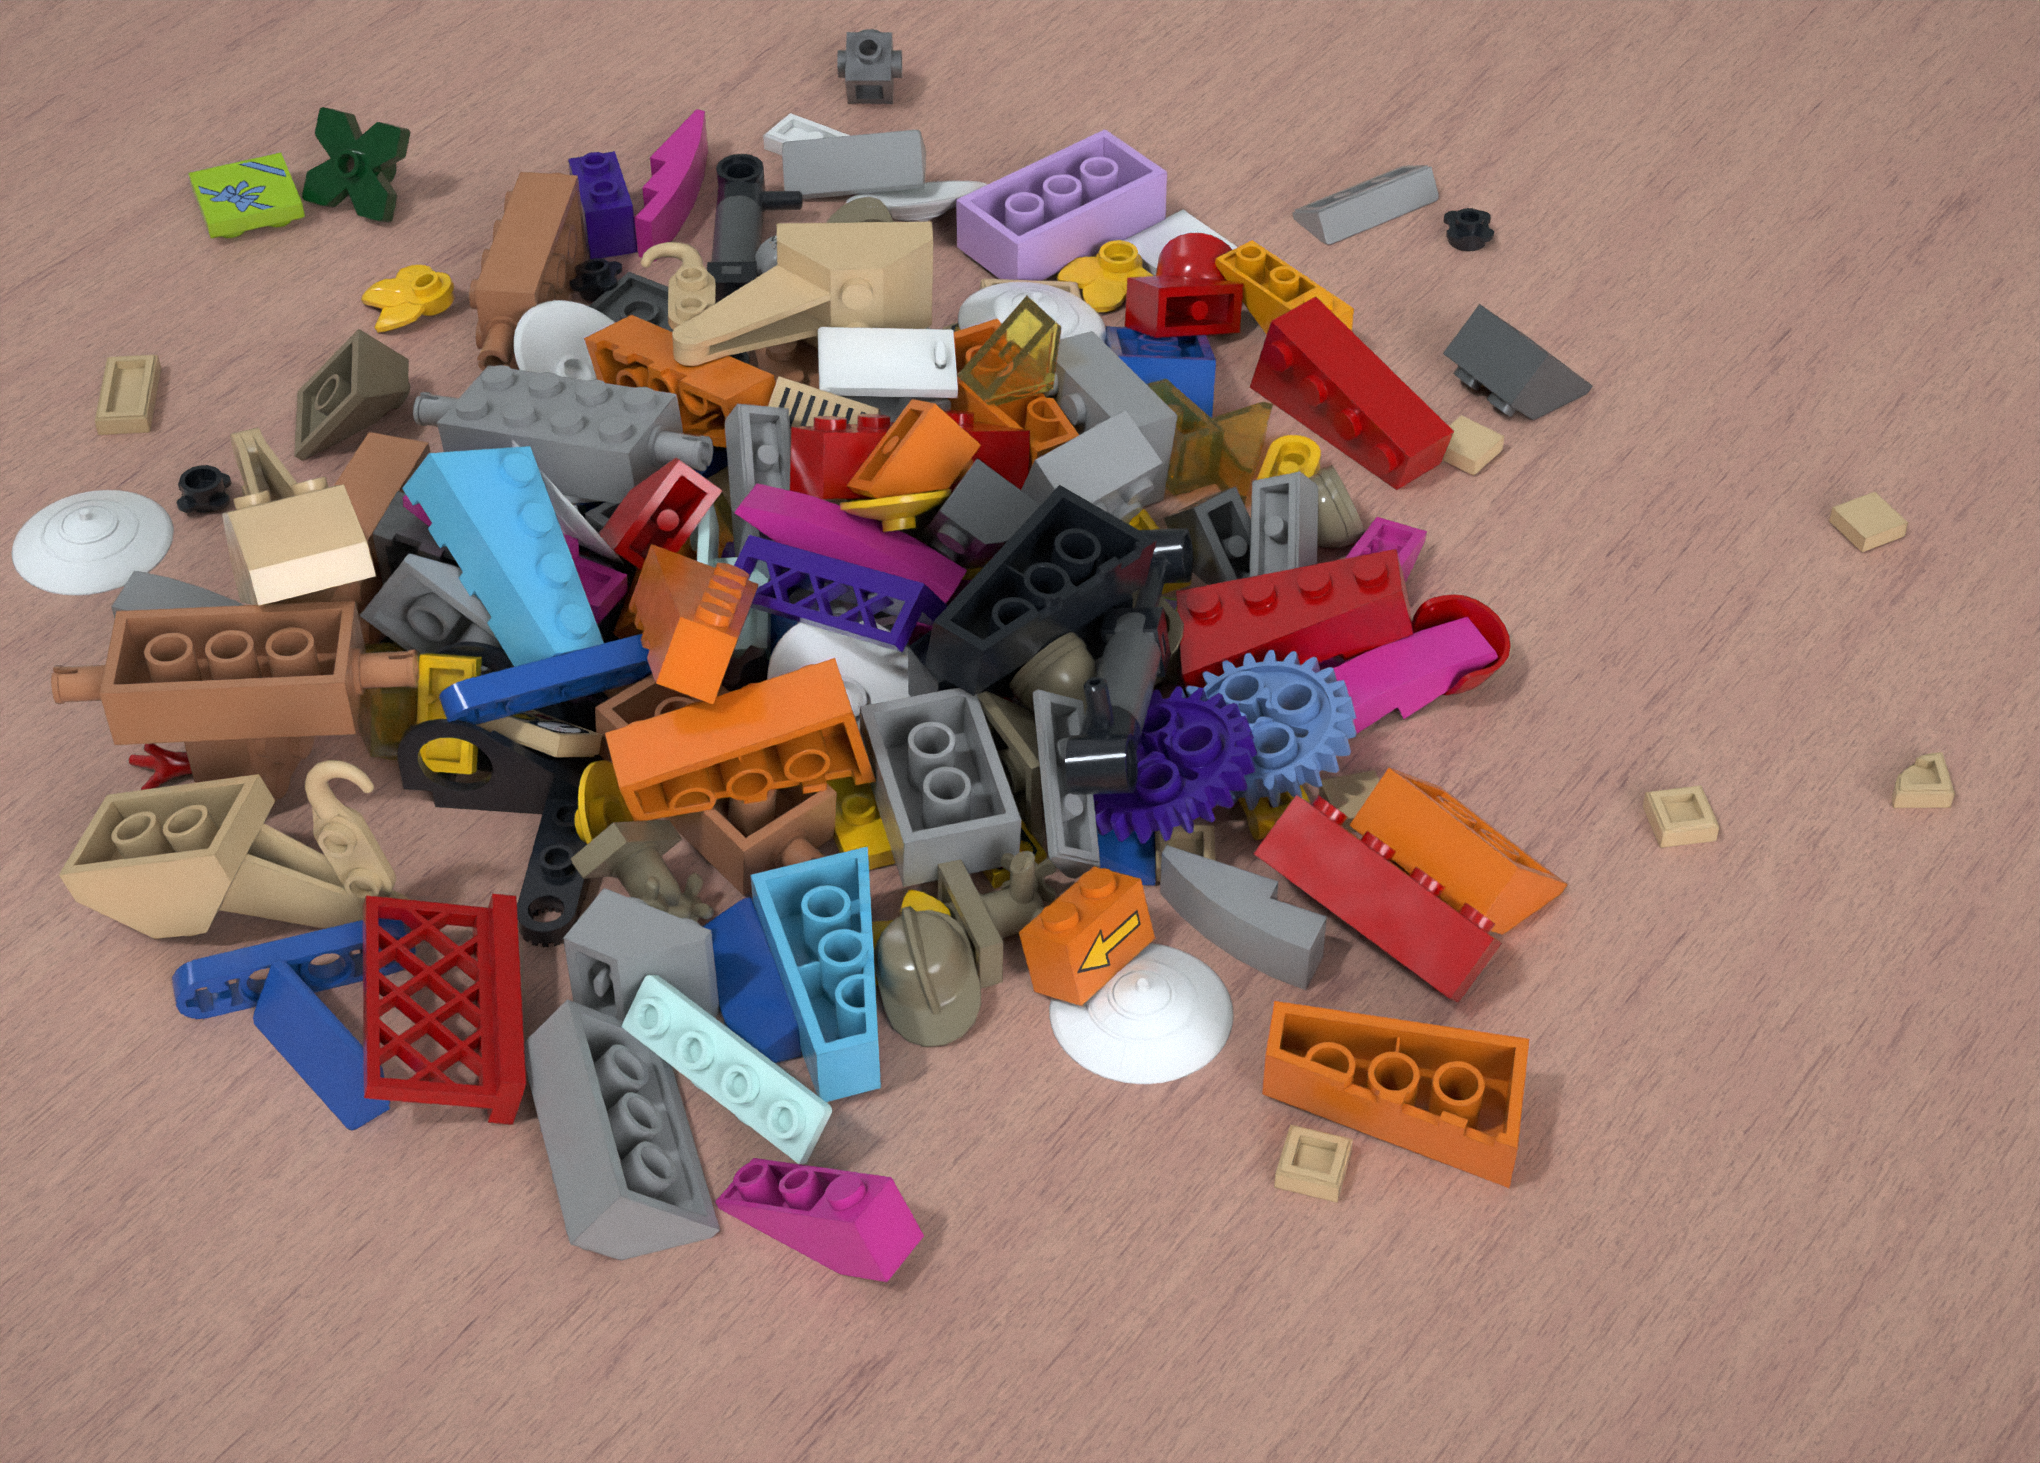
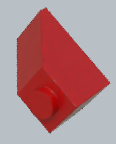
[1125,275,1243,338]
[599,457,723,570]

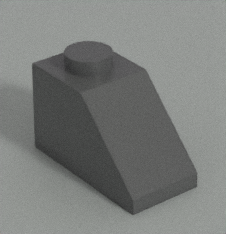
[1163,486,1251,585]

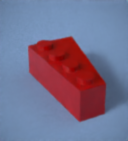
[790,410,1030,499]
[1254,795,1502,1003]

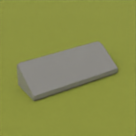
[782,130,927,199]
[1292,165,1439,245]
[725,404,791,557]
[1250,472,1318,577]
[1033,689,1100,879]

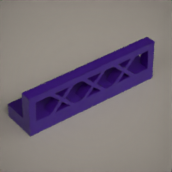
[734,535,948,653]

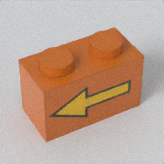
[1019,866,1155,1006]

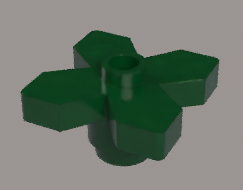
[302,107,410,222]

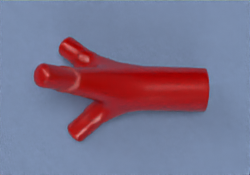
[129,743,192,790]

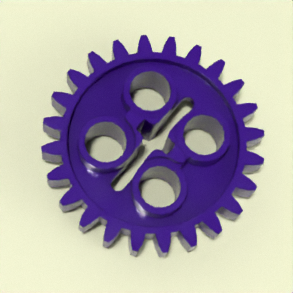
[1093,686,1258,843]

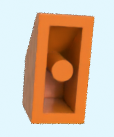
[847,399,981,499]

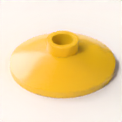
[840,489,952,532]
[574,760,634,844]

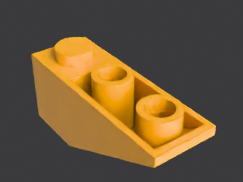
[1215,240,1354,335]

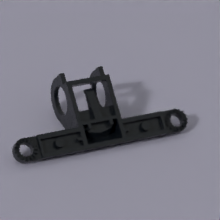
[397,604,624,947]

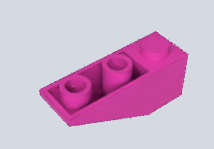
[715,1158,924,1282]

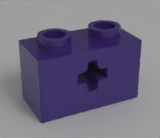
[568,151,638,259]

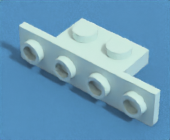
[621,975,832,1164]

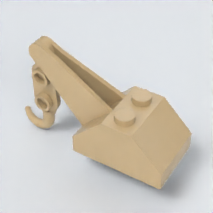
[641,222,933,366]
[222,427,376,606]
[59,760,410,939]

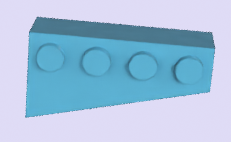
[402,446,604,667]
[750,847,881,1102]

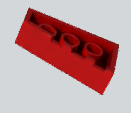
[1250,296,1454,490]
[1176,549,1413,688]

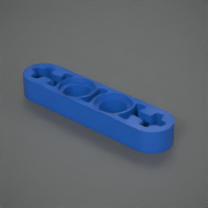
[439,634,652,725]
[172,918,416,1019]

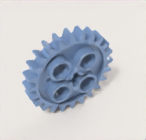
[1186,650,1357,810]

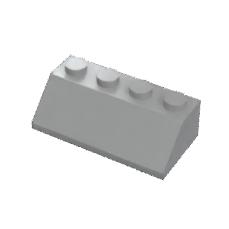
[524,999,720,1260]

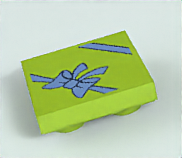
[188,152,305,238]

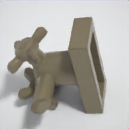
[570,820,714,922]
[938,851,1056,989]

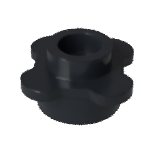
[1443,208,1494,251]
[569,258,623,302]
[177,465,231,513]

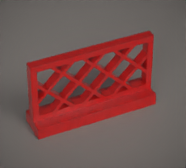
[363,893,526,1125]

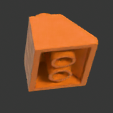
[1349,767,1568,935]

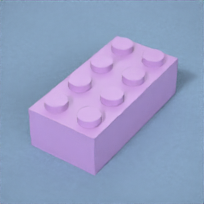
[956,129,1167,281]

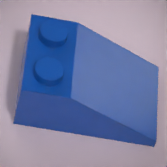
[1105,326,1216,428]

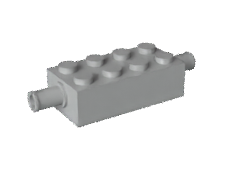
[413,365,713,504]

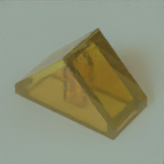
[957,295,1062,407]
[1194,402,1273,505]

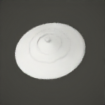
[846,181,987,222]
[958,282,1106,370]
[514,300,616,380]
[512,439,625,564]
[12,490,174,595]
[767,613,910,731]
[1049,943,1234,1084]

